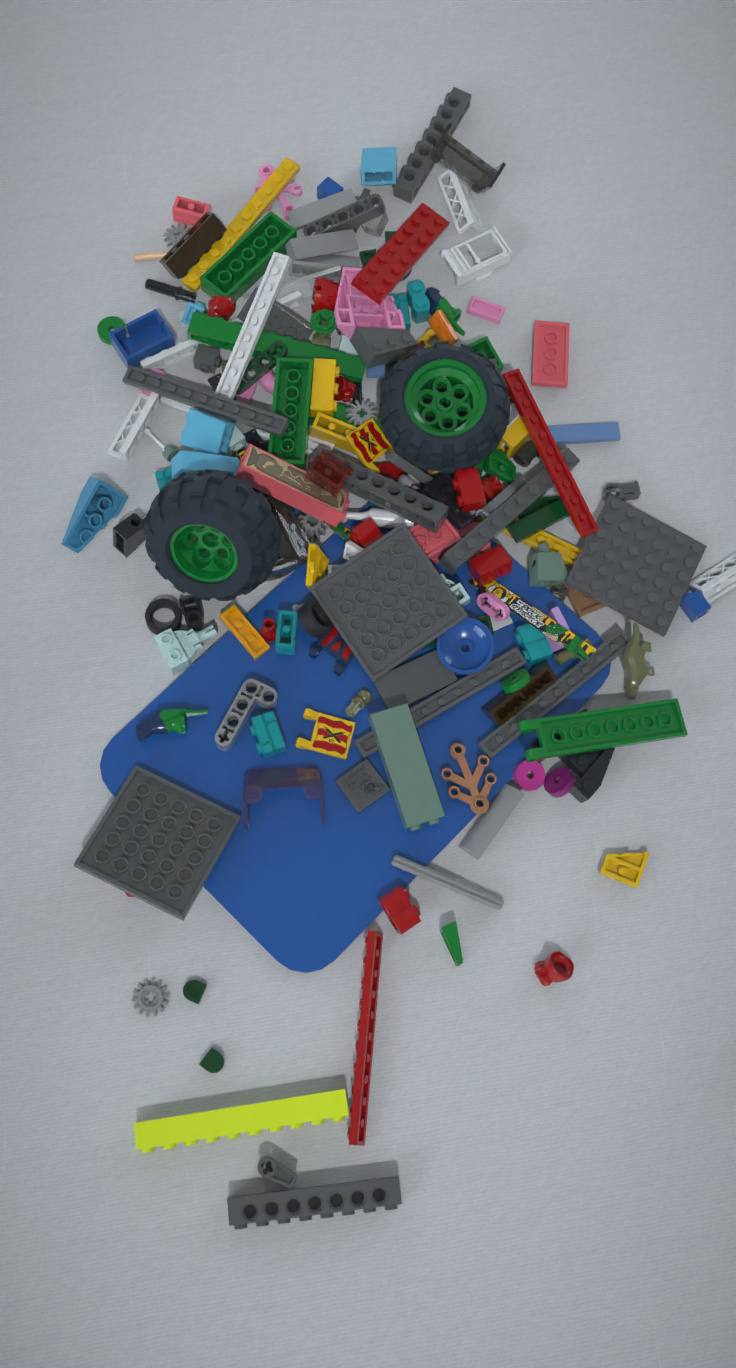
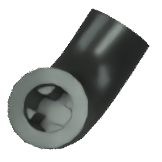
[513,440,563,467]

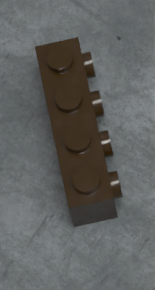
[159,212,227,279]

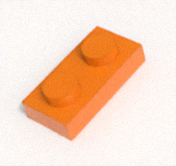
[428,309,460,346]

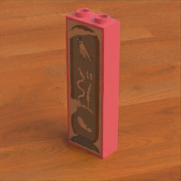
[235,443,350,527]

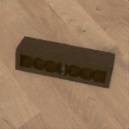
[481,663,558,726]

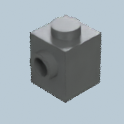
[193,344,222,374]

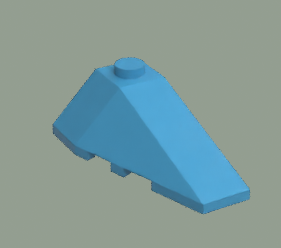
[62,476,128,553]

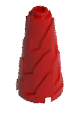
[311,277,339,313]

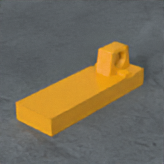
[219,605,270,661]

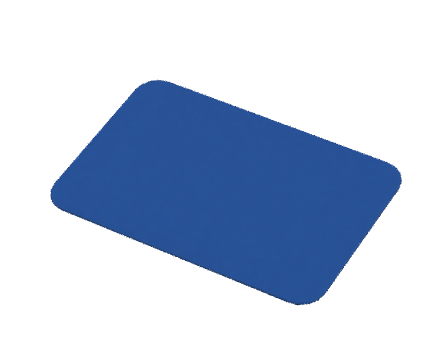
[100,481,611,973]

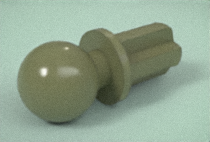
[345,689,372,717]

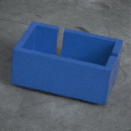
[109,309,175,369]

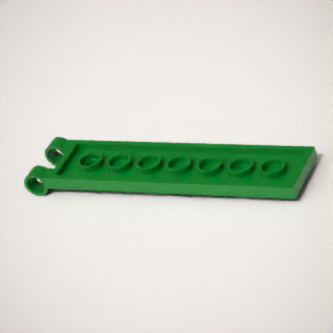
[517,698,688,762]

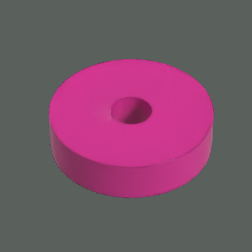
[513,760,545,791]

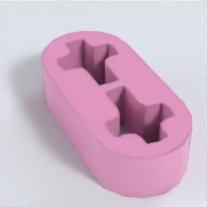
[477,592,510,621]

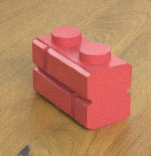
[172,196,211,226]

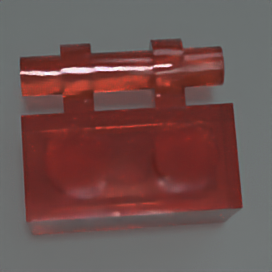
[305,450,355,498]

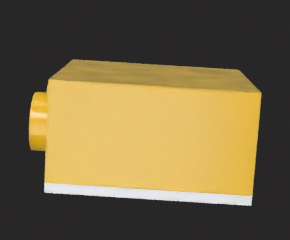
[497,415,531,460]

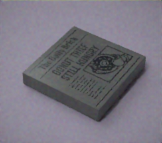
[335,759,390,814]

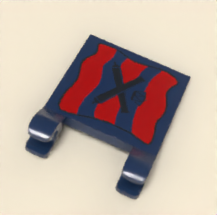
[309,624,355,676]

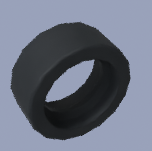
[145,598,182,635]
[298,600,333,638]

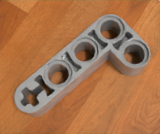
[215,679,278,751]

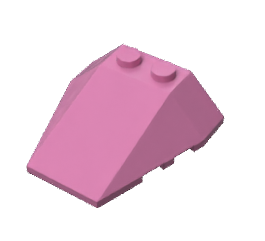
[334,267,405,339]

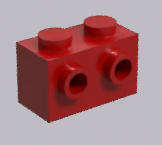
[452,467,486,513]
[468,545,513,587]

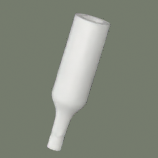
[345,508,414,529]

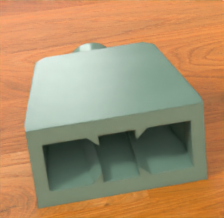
[529,543,568,587]

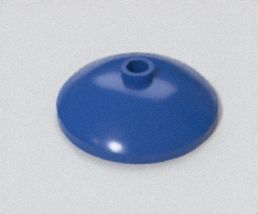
[437,617,494,675]

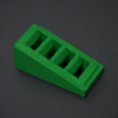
[440,921,463,967]

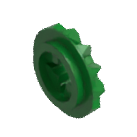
[310,309,337,336]

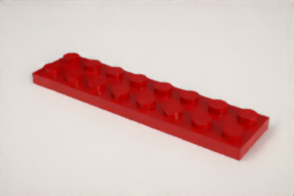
[351,203,450,305]

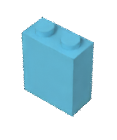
[361,147,397,186]
[180,408,235,456]

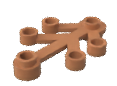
[441,743,497,815]

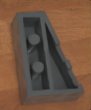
[350,327,417,369]

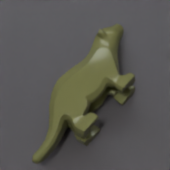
[622,623,655,700]

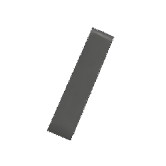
[303,194,386,236]

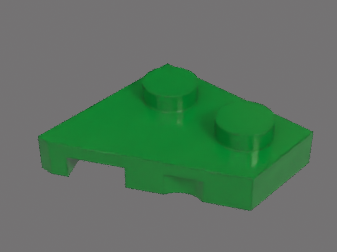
[483,448,516,485]

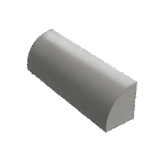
[287,188,356,231]
[285,229,359,260]
[289,254,360,281]
[459,784,524,860]

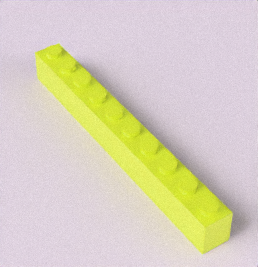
[134,1089,349,1153]

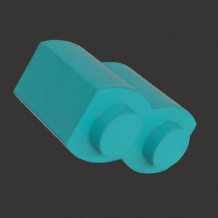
[407,280,430,324]
[514,623,553,665]

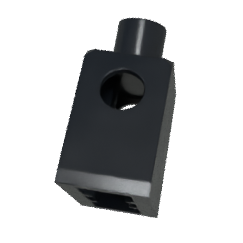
[113,513,147,558]

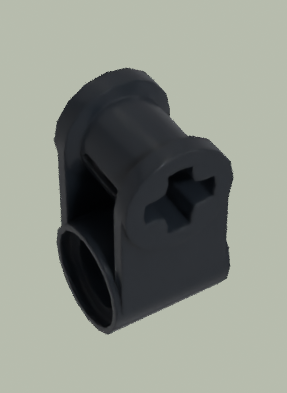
[179,596,204,632]

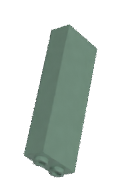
[368,703,445,831]

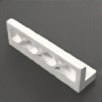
[437,166,483,235]
[108,392,160,462]
[689,553,736,603]

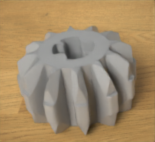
[296,512,328,542]

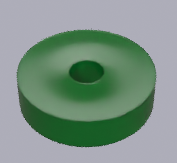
[97,316,127,345]
[500,669,531,693]

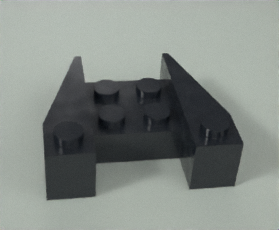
[524,709,615,803]

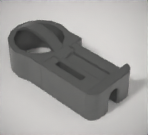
[602,481,641,501]

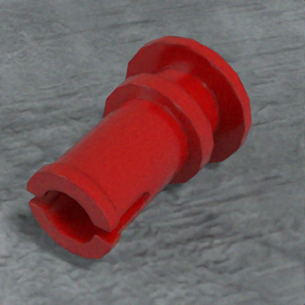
[260,618,277,642]

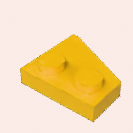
[305,543,329,590]
[599,852,650,889]

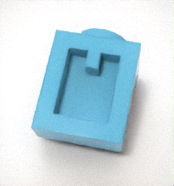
[181,301,209,325]

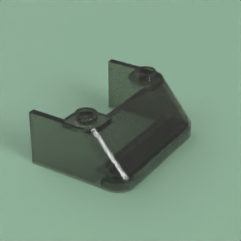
[429,123,506,194]
[261,496,310,585]

